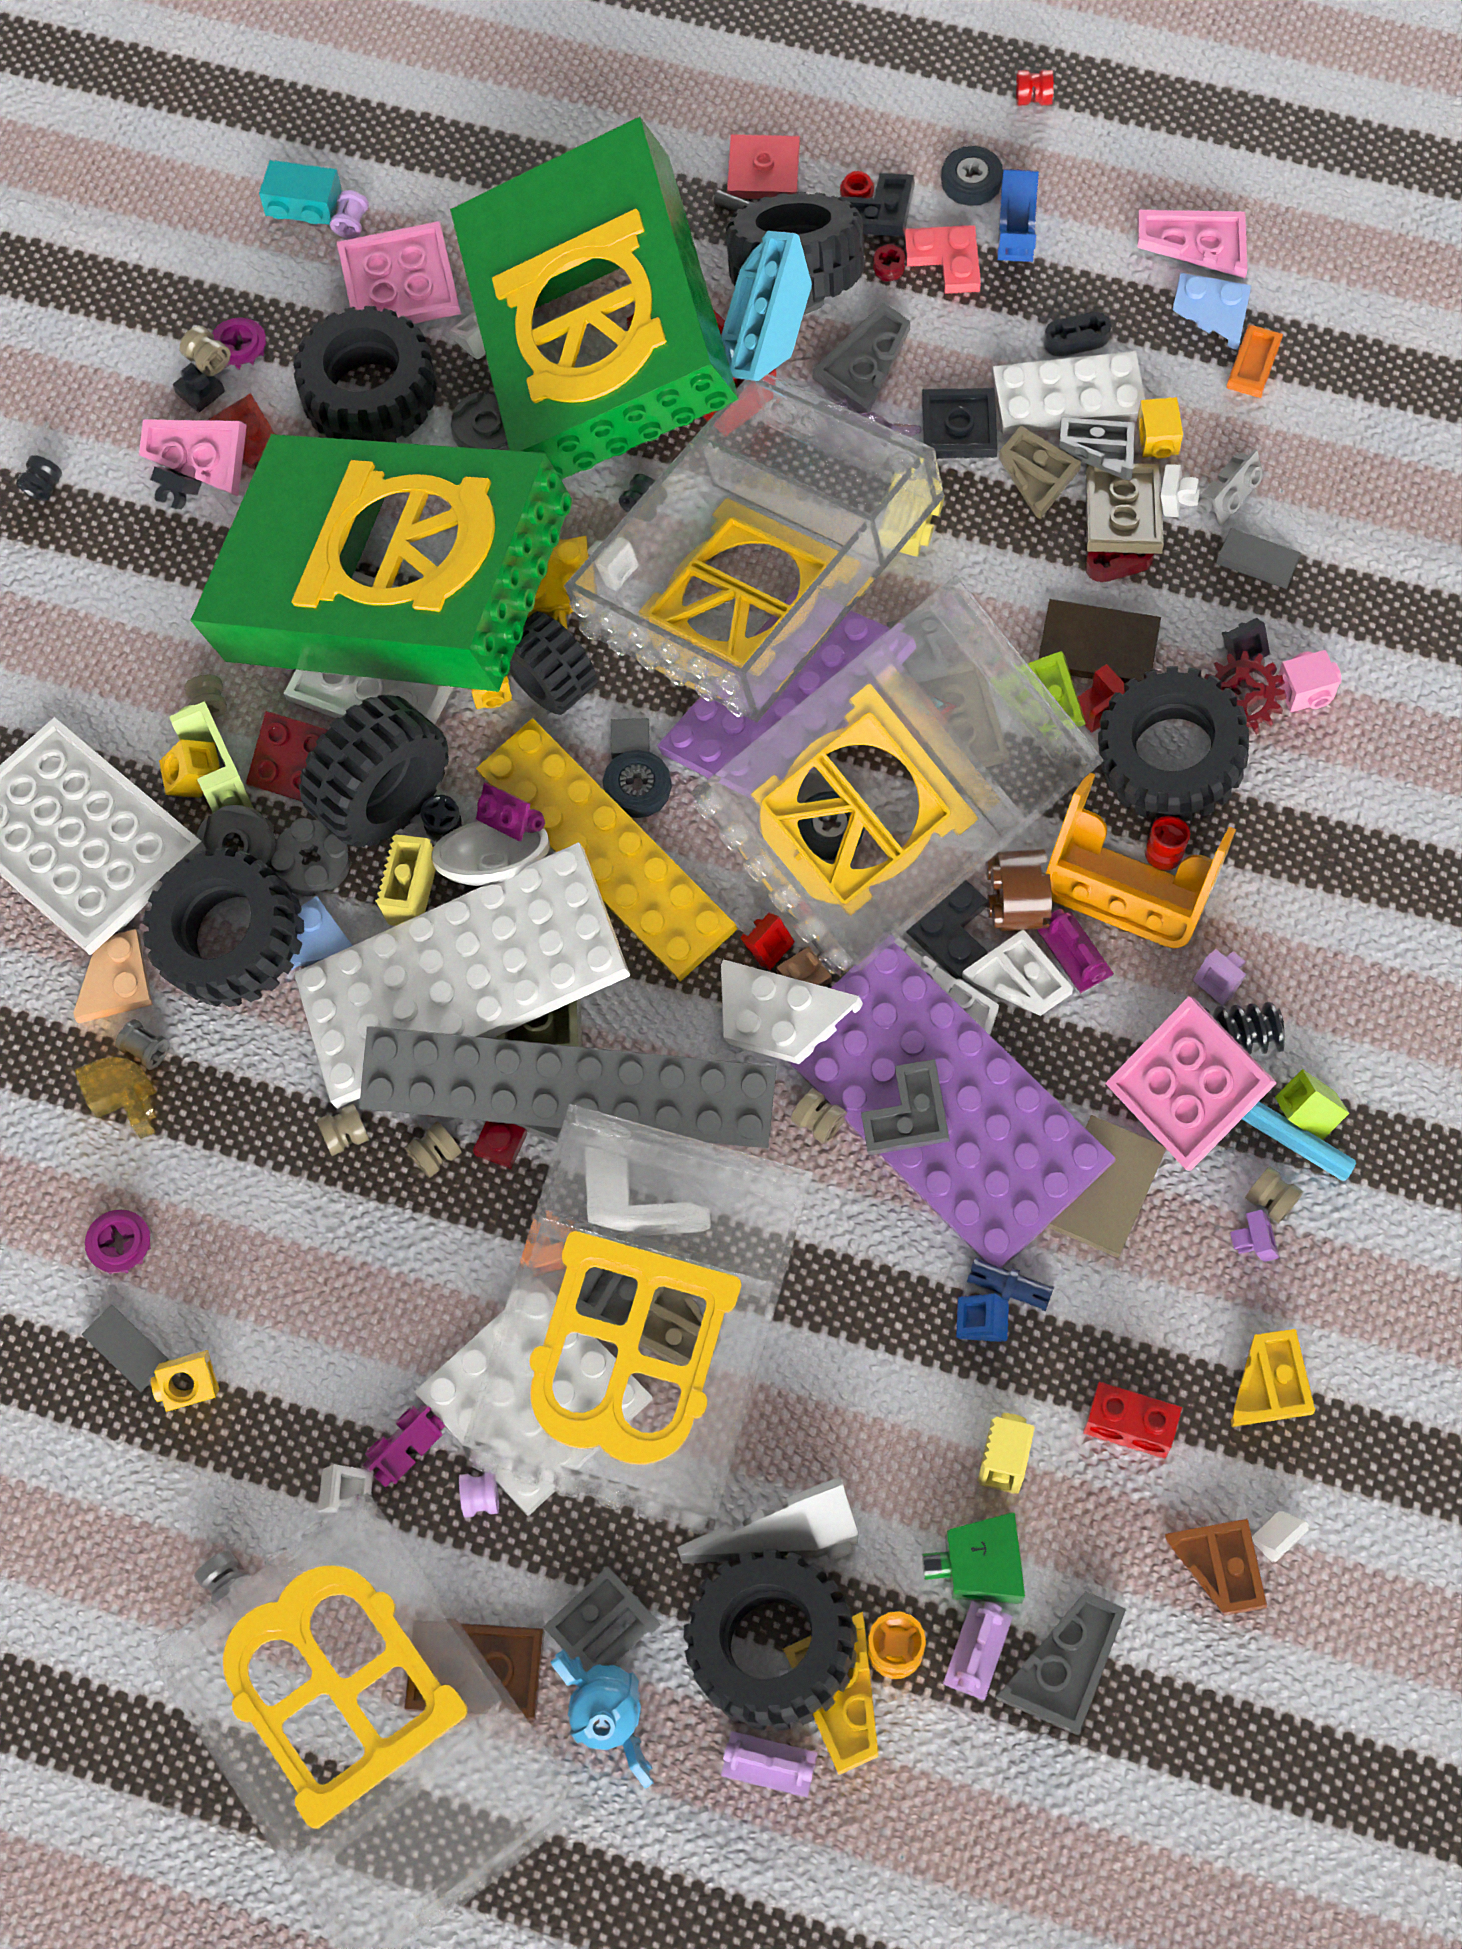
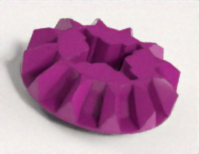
[212,318,267,370]
[85,1209,151,1275]

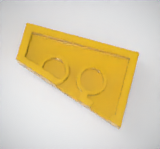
[783,1612,879,1775]

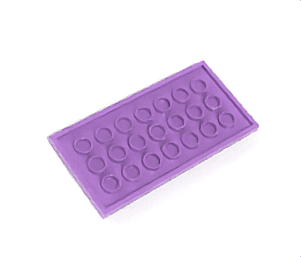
[787,935,1115,1268]

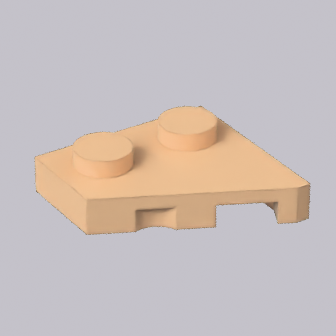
[73,929,153,1023]

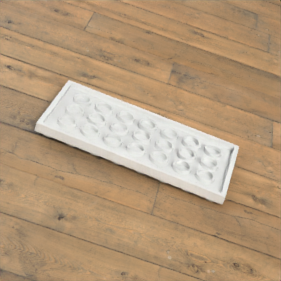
[294,842,630,1108]

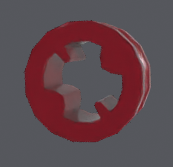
[873,245,905,282]

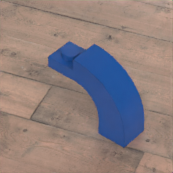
[997,169,1039,262]

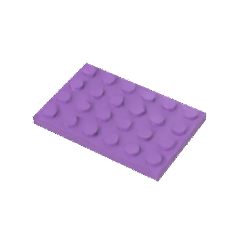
[657,587,916,801]

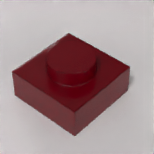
[473,1121,528,1169]

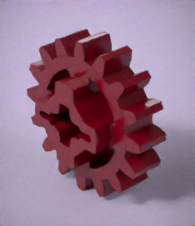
[1204,651,1287,734]

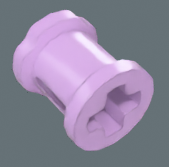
[330,190,369,239]

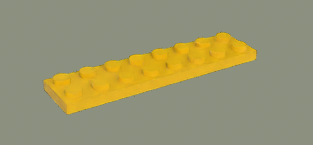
[476,718,738,982]

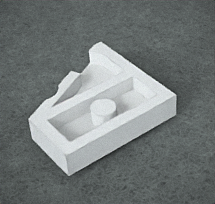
[962,930,1073,1016]

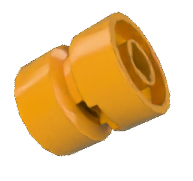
[867,1611,926,1679]

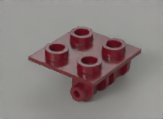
[245,711,328,802]

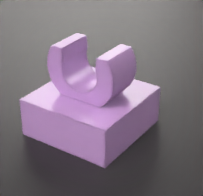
[1193,949,1246,1006]

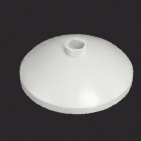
[432,821,549,886]

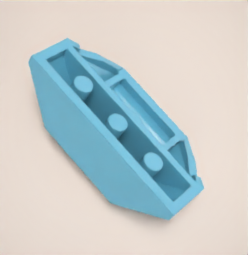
[721,231,812,381]

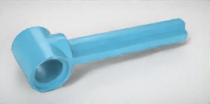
[1242,1102,1356,1181]

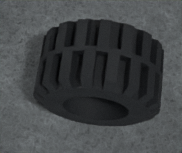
[509,611,598,715]

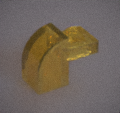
[74,1057,157,1140]

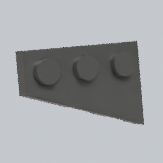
[812,302,911,418]

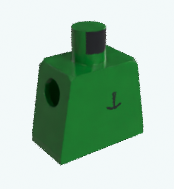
[922,1513,1025,1604]

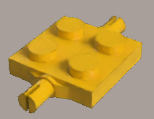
[527,536,596,631]

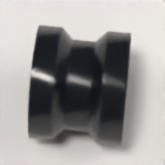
[16,455,63,501]
[618,474,665,520]
[421,795,462,842]

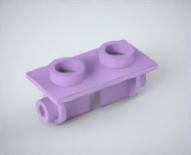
[943,1601,1013,1700]
[721,1731,818,1798]

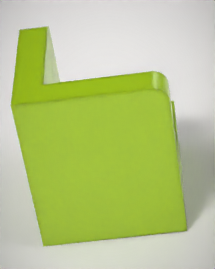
[1275,1069,1349,1140]

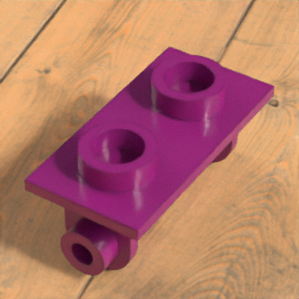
[475,782,545,841]
[1037,909,1114,994]
[362,1404,445,1488]

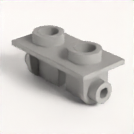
[1197,449,1264,526]

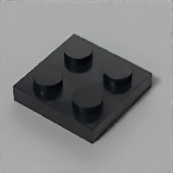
[921,388,998,459]

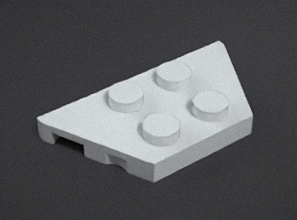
[721,959,863,1064]

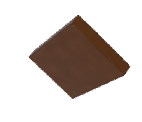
[404,1620,545,1720]

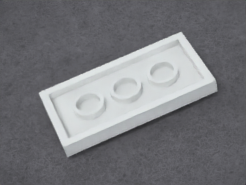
[992,351,1145,435]

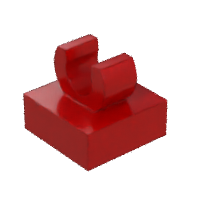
[740,912,795,970]

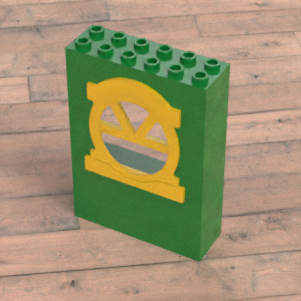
[450,116,739,481]
[190,434,572,692]

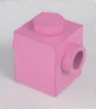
[1278,650,1341,712]

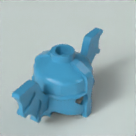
[550,1649,654,1789]

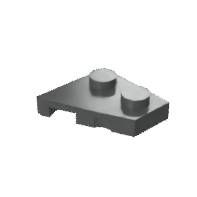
[1059,417,1135,480]

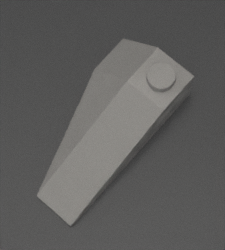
[677,1477,858,1563]

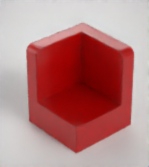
[1078,664,1125,733]

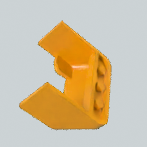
[1045,772,1236,948]

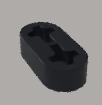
[1043,312,1112,357]

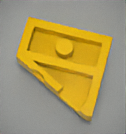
[1231,1328,1315,1427]

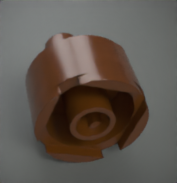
[985,849,1052,931]

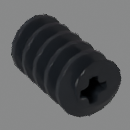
[1204,1002,1285,1055]

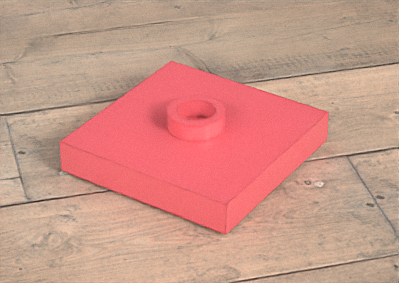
[727,134,800,199]

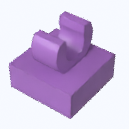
[1230,1210,1280,1262]

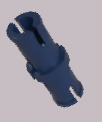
[967,1258,1054,1312]

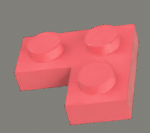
[904,225,981,294]

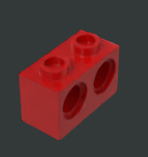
[1083,1382,1182,1459]

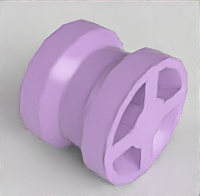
[459,1470,499,1518]

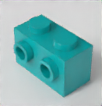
[259,160,342,225]

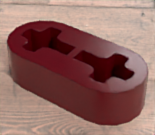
[1085,551,1154,582]

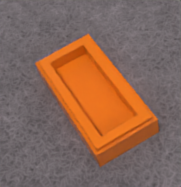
[1226,324,1283,398]

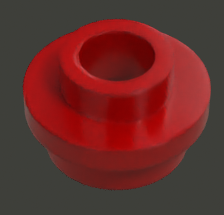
[840,171,875,198]

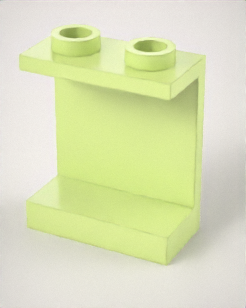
[169,701,253,813]

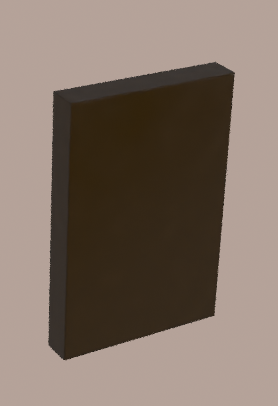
[1038,599,1161,683]

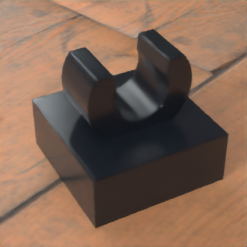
[172,362,225,413]
[150,466,202,509]
[1222,618,1270,661]

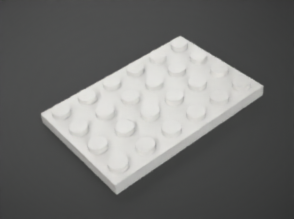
[0,717,206,955]

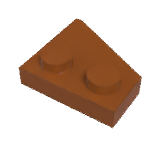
[1165,1518,1267,1616]

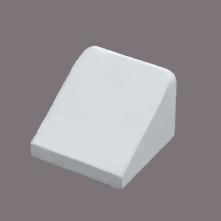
[448,312,486,359]
[318,1464,373,1514]
[1252,1511,1310,1562]

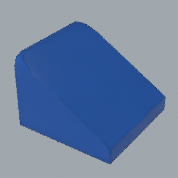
[956,1294,1009,1342]

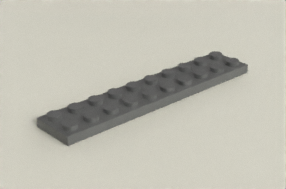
[359,1026,777,1149]

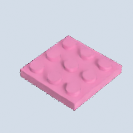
[337,221,461,324]
[1105,996,1277,1171]

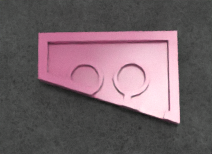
[1137,210,1247,278]
[139,419,247,497]

